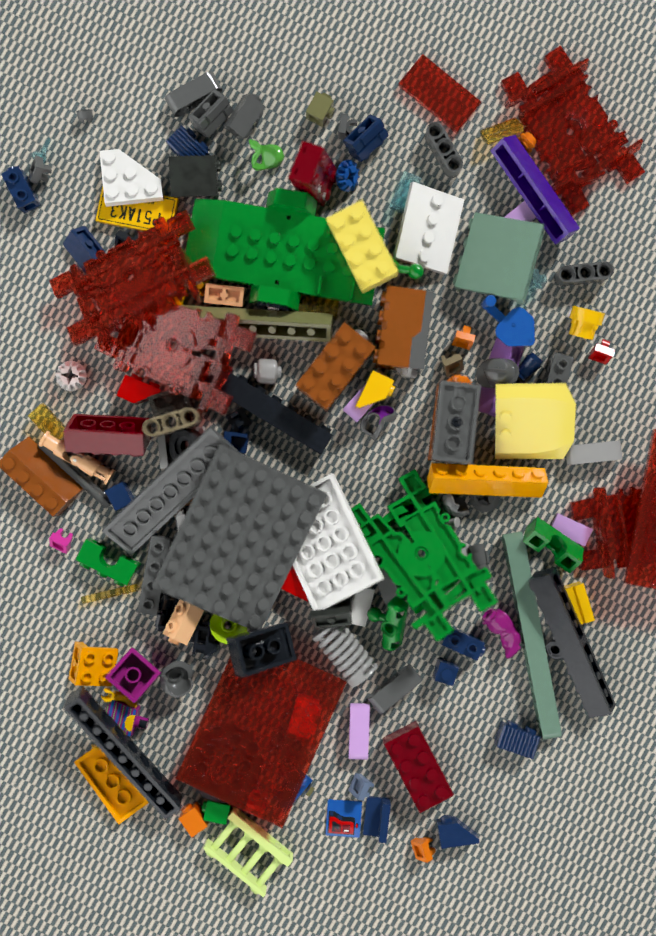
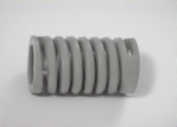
[312,626,378,688]

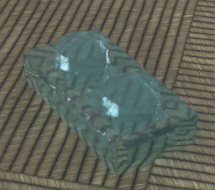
[389,171,422,214]

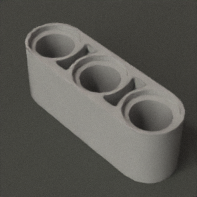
[566,440,622,465]

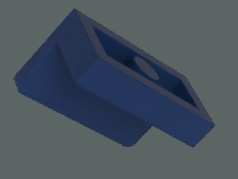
[63,226,108,273]
[363,796,391,843]

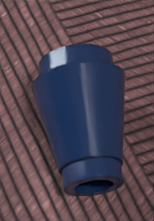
[519,352,543,381]

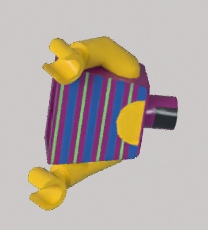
[91,687,149,749]

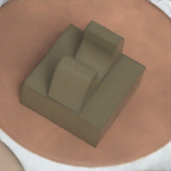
[441,351,464,377]

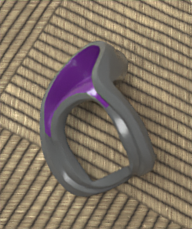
[360,405,397,441]

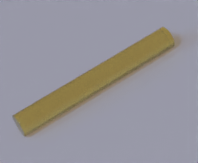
[81,584,139,604]

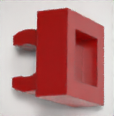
[588,339,615,365]

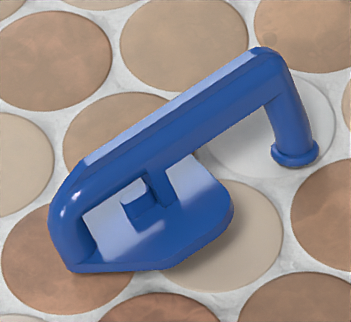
[481,295,535,347]

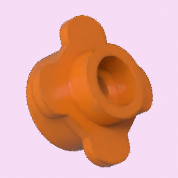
[518,132,536,153]

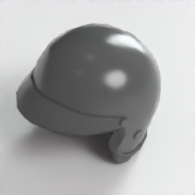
[160,661,193,697]

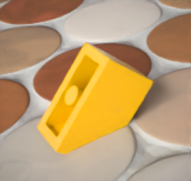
[356,371,395,409]

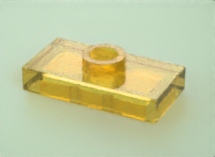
[480,117,524,145]
[28,403,66,440]

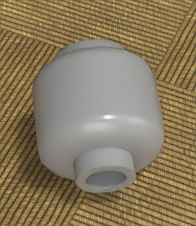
[253,358,281,384]

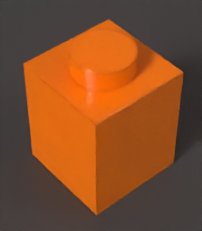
[178,801,209,838]

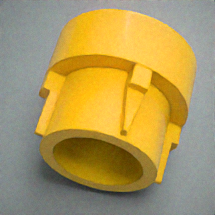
[569,306,605,340]

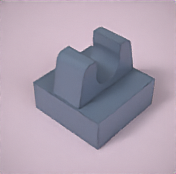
[348,773,374,801]

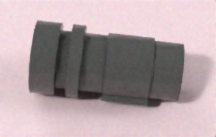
[469,543,494,583]

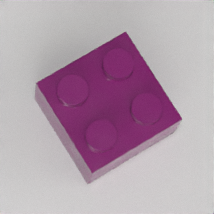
[105,647,162,703]

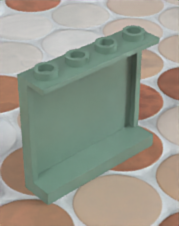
[453,212,545,305]

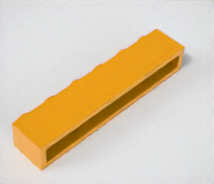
[427,463,549,498]

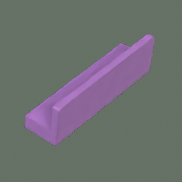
[478,338,525,418]

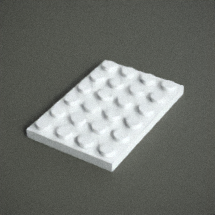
[293,473,384,610]

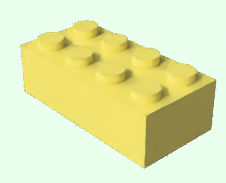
[326,200,398,294]

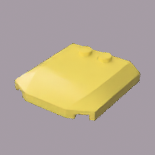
[495,383,576,459]

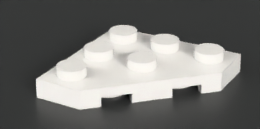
[100,149,164,207]

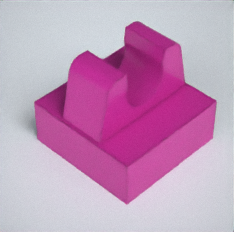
[49,528,73,554]

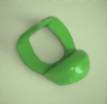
[249,139,284,171]

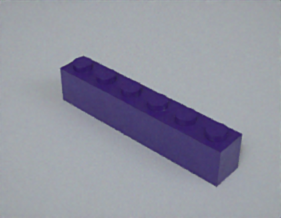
[490,135,580,245]

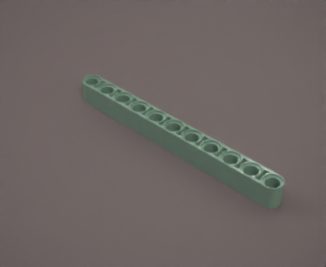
[502,531,562,740]

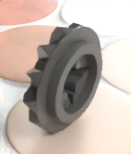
[469,495,500,512]

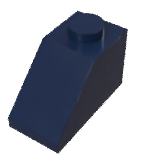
[436,815,480,849]

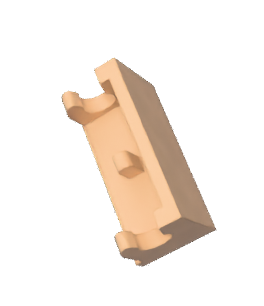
[204,283,246,307]

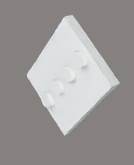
[393,182,464,275]

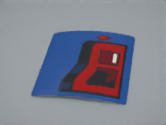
[326,799,362,838]

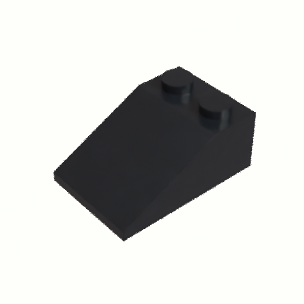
[226,622,297,677]

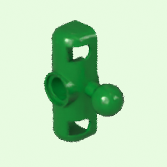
[367,596,409,651]

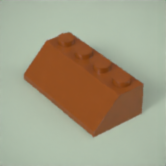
[0,437,84,517]

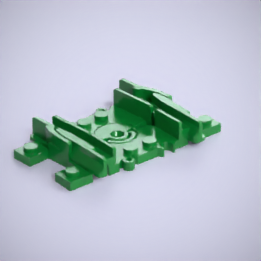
[351,469,498,642]

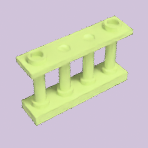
[203,806,293,897]

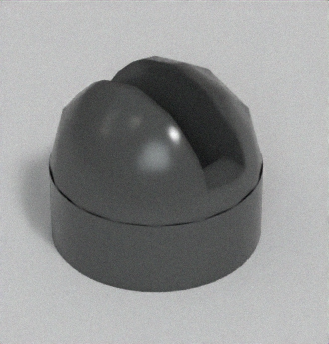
[76,109,93,124]

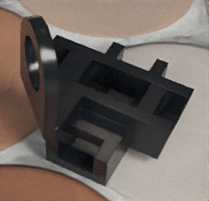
[189,620,221,660]

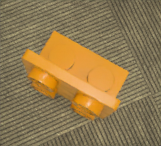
[68,642,119,686]

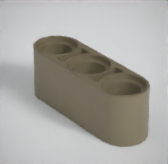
[142,408,202,437]

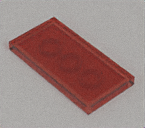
[398,54,481,134]

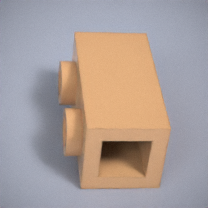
[162,599,204,646]

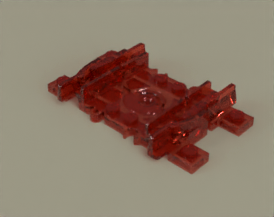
[49,210,216,347]

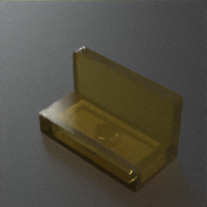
[298,294,339,320]

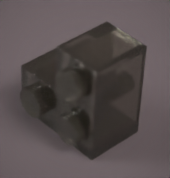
[148,385,195,422]

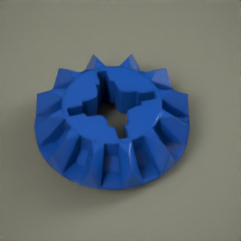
[336,160,360,192]

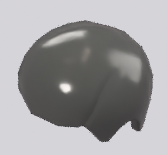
[442,494,469,518]

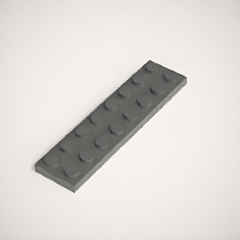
[102,426,239,555]

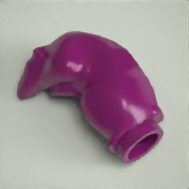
[482,608,521,659]

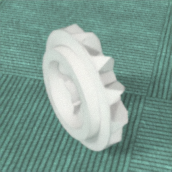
[55,361,87,391]

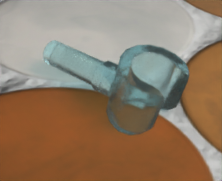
[32,138,51,163]

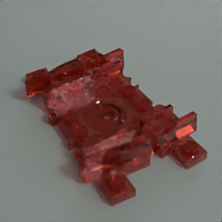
[500,45,645,216]

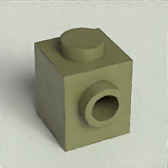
[306,91,335,127]

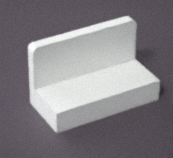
[351,588,375,627]

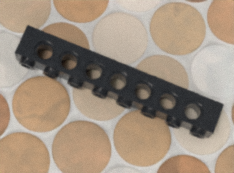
[63,686,182,819]

